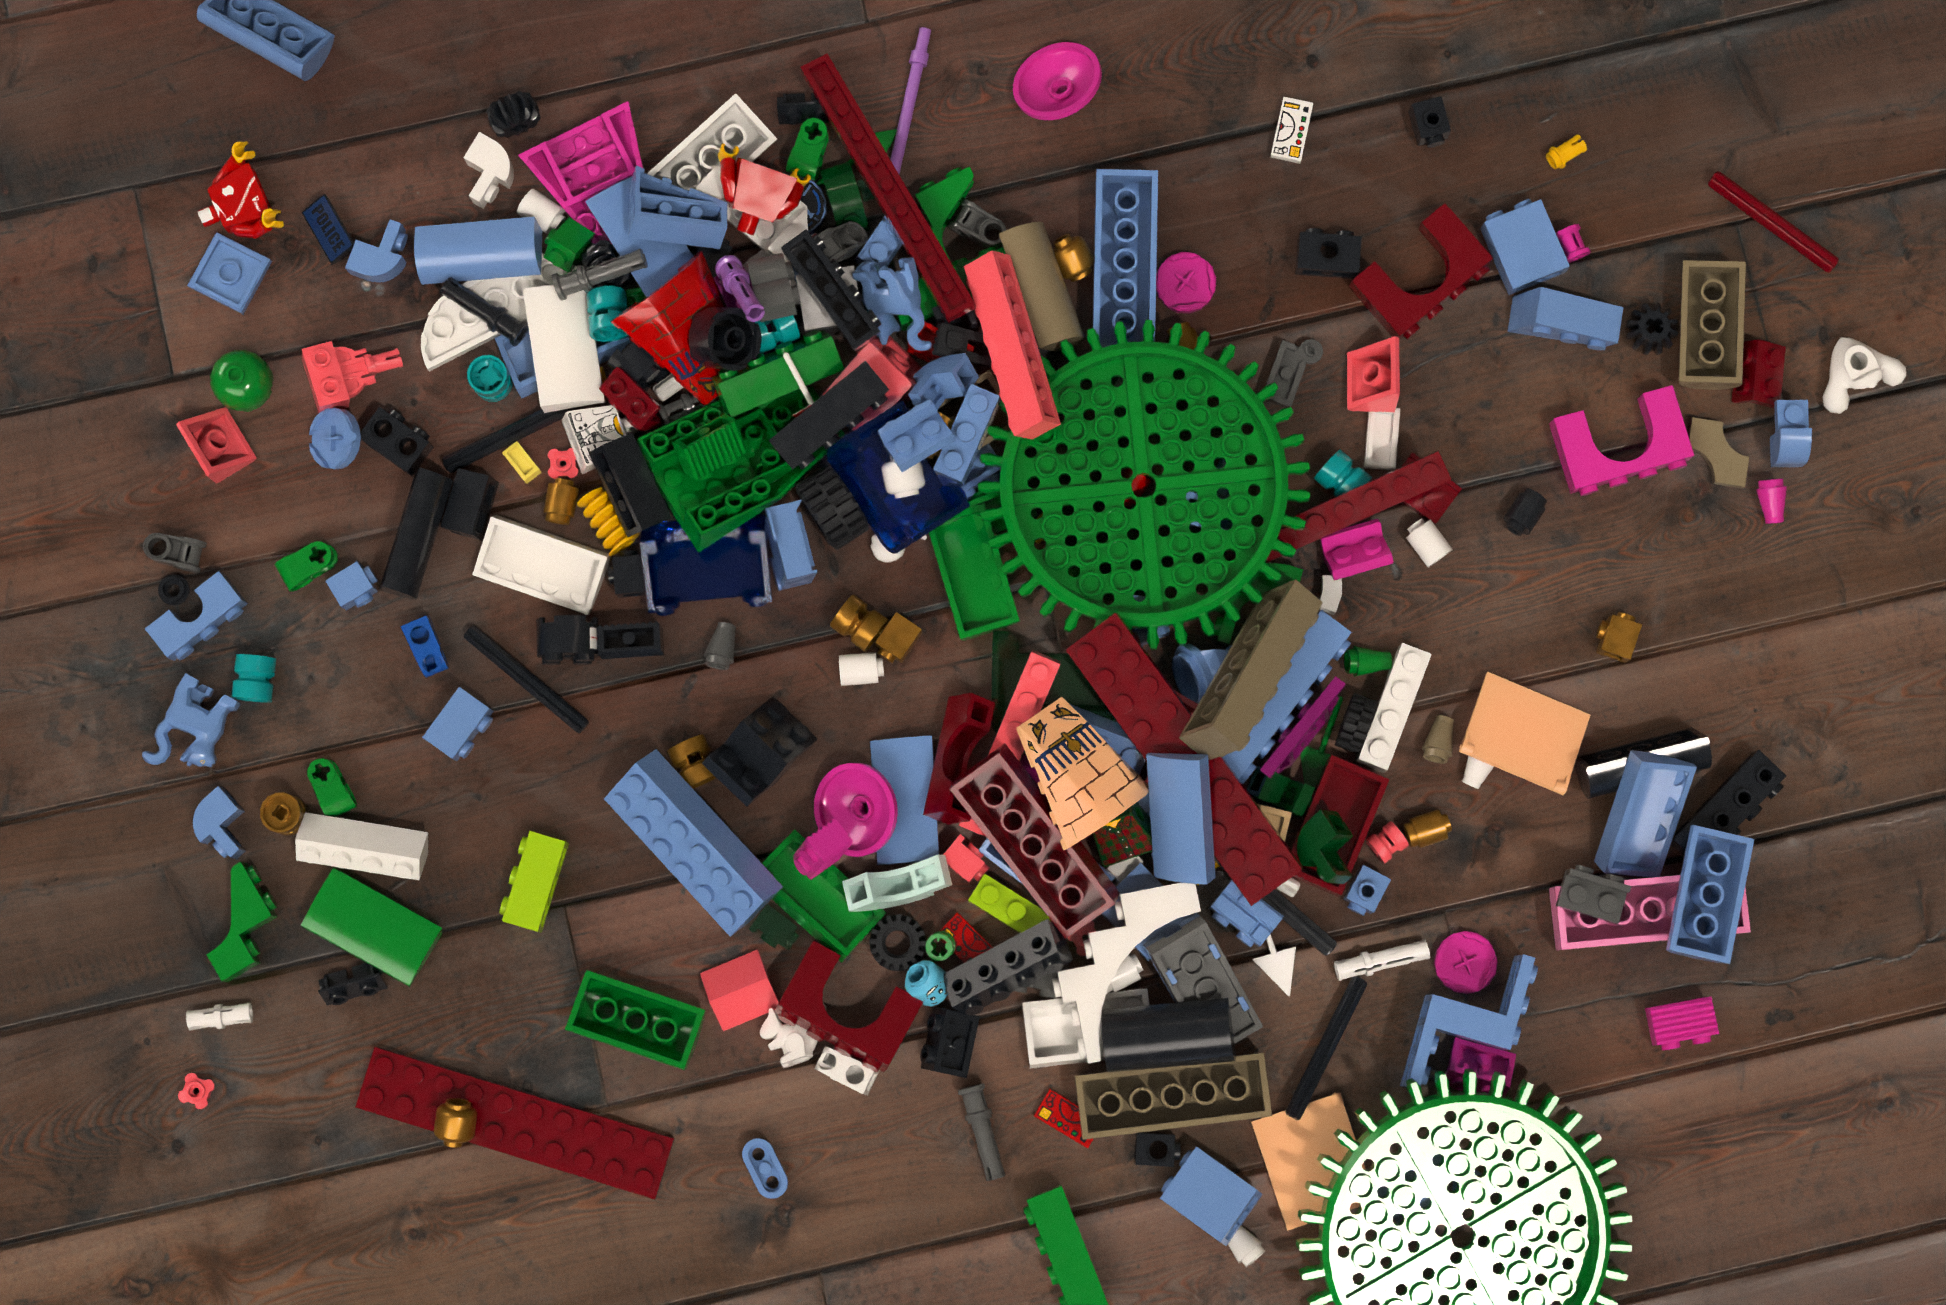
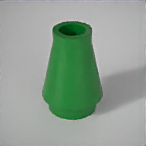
[1344,646,1392,677]

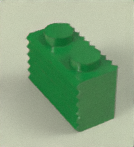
[672,413,748,480]

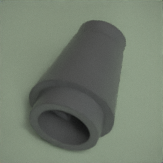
[704,622,736,670]

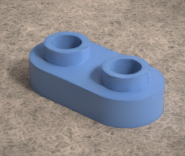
[742,1138,788,1199]

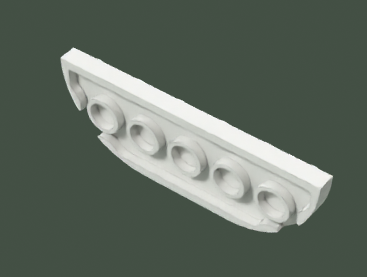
[421,253,577,372]

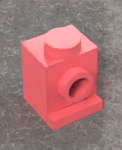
[943,834,990,884]

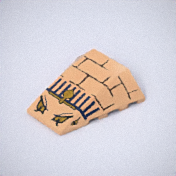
[1016,697,1149,851]

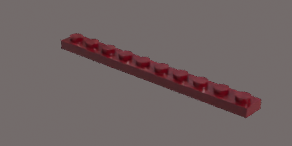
[800,53,976,323]

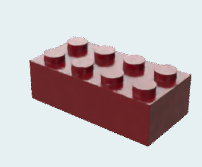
[1290,755,1390,897]

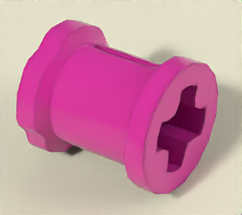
[1556,224,1591,263]

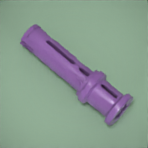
[715,255,765,322]

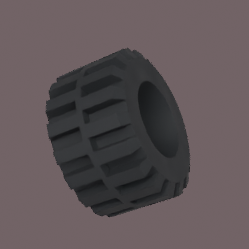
[796,465,869,550]

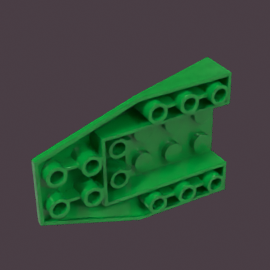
[637,387,845,553]

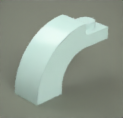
[842,854,952,912]

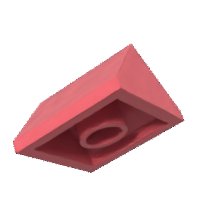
[1347,336,1400,412]
[176,407,257,484]
[700,949,779,1031]

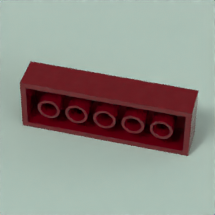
[949,744,1120,939]

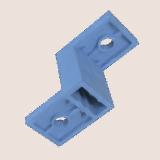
[1400,954,1538,1088]

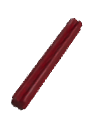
[1708,171,1839,273]

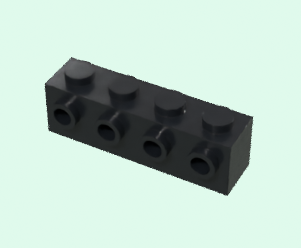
[781,229,881,352]
[769,361,889,470]
[1671,750,1786,856]
[943,919,1073,1016]

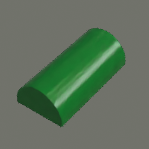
[565,970,706,1071]

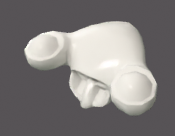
[1822,337,1907,414]

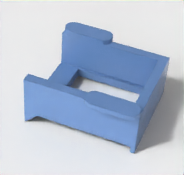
[763,500,817,591]

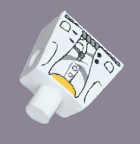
[562,405,640,474]

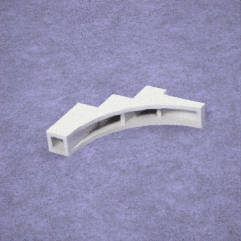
[1052,882,1201,1063]

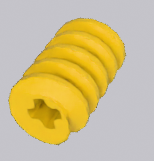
[577,487,641,556]

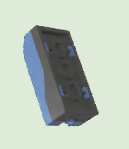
[1143,913,1263,1044]

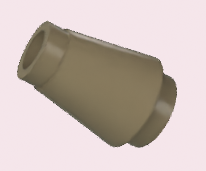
[1422,715,1454,764]

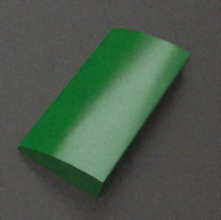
[926,503,1020,641]
[762,829,887,963]
[301,867,442,987]

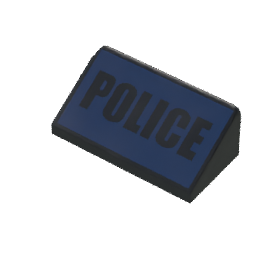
[301,194,354,265]

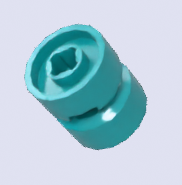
[586,286,629,342]
[755,315,800,353]
[467,355,513,402]
[1313,449,1373,497]
[231,654,276,703]

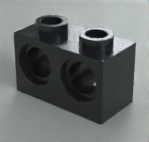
[360,407,434,477]

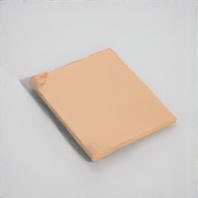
[1459,672,1590,795]
[1251,1092,1366,1231]

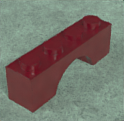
[923,693,995,824]

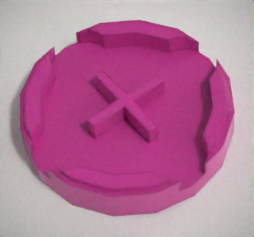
[1156,252,1216,314]
[1434,931,1498,994]

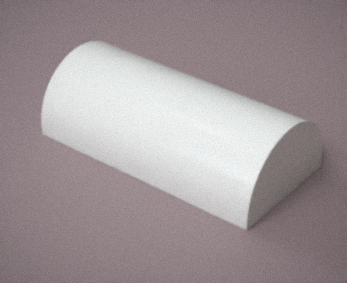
[647,93,777,191]

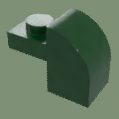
[820,162,870,231]
[1246,766,1315,817]
[1297,810,1353,884]

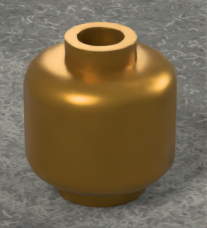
[1053,234,1094,282]
[434,1098,477,1148]

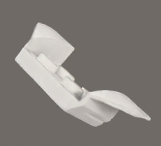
[695,166,808,262]

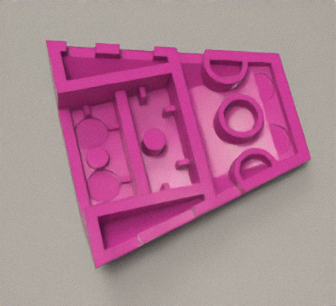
[518,101,643,244]

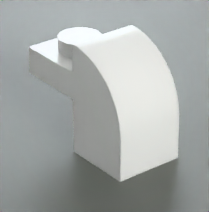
[463,132,514,209]

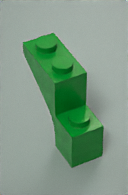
[915,166,974,260]
[206,862,278,982]

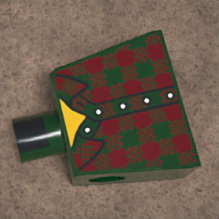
[1093,802,1153,867]

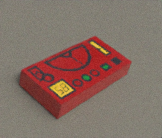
[940,913,993,963]
[1034,1089,1094,1148]

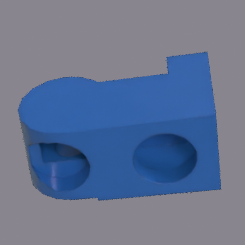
[400,615,449,678]

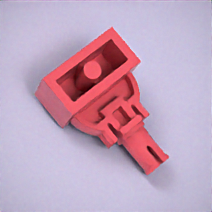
[302,341,403,413]

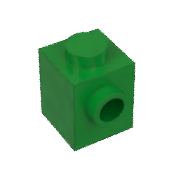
[544,217,595,273]

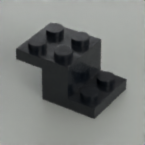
[702,697,817,806]

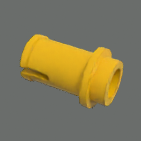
[1546,134,1587,169]

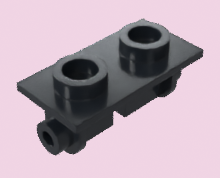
[777,93,830,125]
[318,963,387,1006]

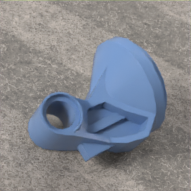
[1172,643,1232,704]

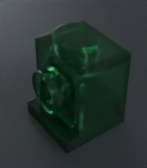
[749,904,799,951]

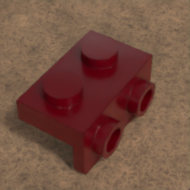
[1732,339,1786,408]
[599,367,664,432]

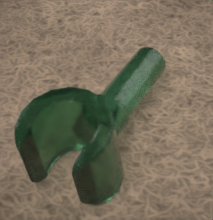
[857,180,875,202]

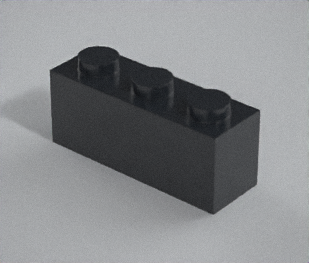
[588,433,671,538]

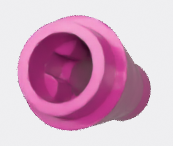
[1756,478,1787,524]

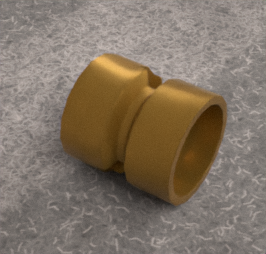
[830,594,889,652]
[667,734,716,789]
[260,792,309,835]

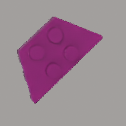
[1260,676,1346,778]

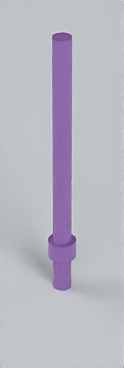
[890,27,931,174]

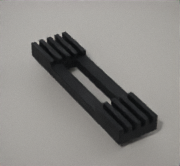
[932,322,1055,378]

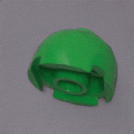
[210,350,274,412]

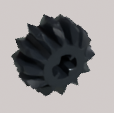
[486,91,541,138]
[582,239,632,288]
[1625,303,1679,355]

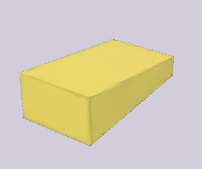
[502,441,542,484]

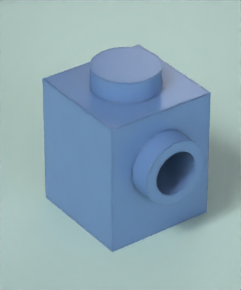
[325,561,378,611]
[1343,865,1391,916]

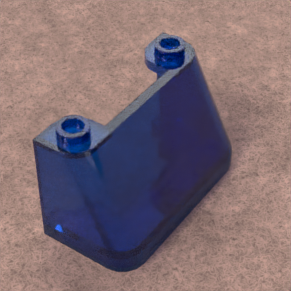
[827,401,970,554]
[640,514,773,616]

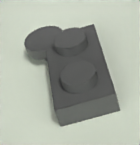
[1266,339,1323,408]

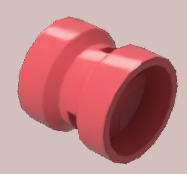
[1365,821,1409,864]

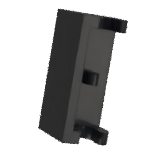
[440,468,499,541]

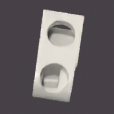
[814,1046,880,1096]

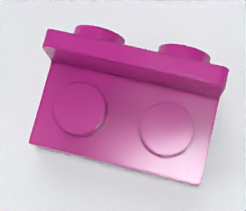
[1320,519,1393,581]
[1445,1037,1516,1096]

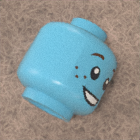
[905,960,948,1007]

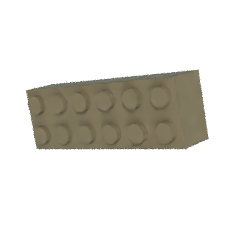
[1179,579,1323,761]
[1074,1053,1272,1140]

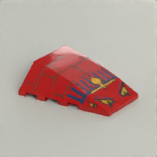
[610,251,725,405]

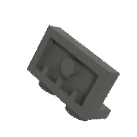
[1556,865,1632,924]

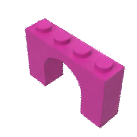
[1549,385,1694,496]

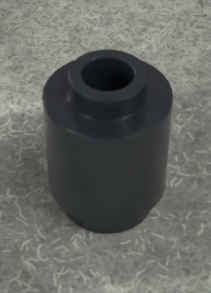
[1503,488,1547,536]

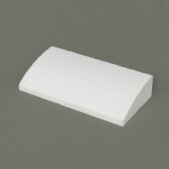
[523,285,605,413]
[472,515,611,615]
[1022,988,1149,1069]

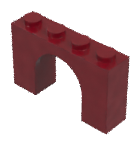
[1349,203,1493,340]
[774,940,923,1072]

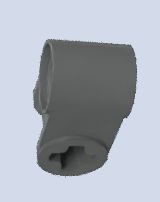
[948,199,1007,250]
[818,221,868,264]
[143,533,207,573]

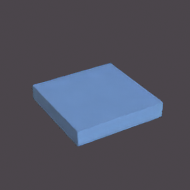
[187,232,272,315]

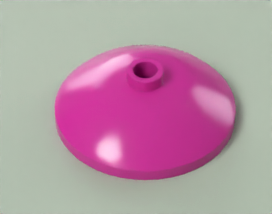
[1013,42,1102,120]
[814,763,898,857]

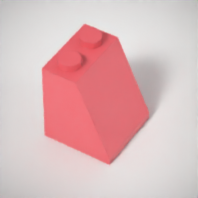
[823,336,922,437]

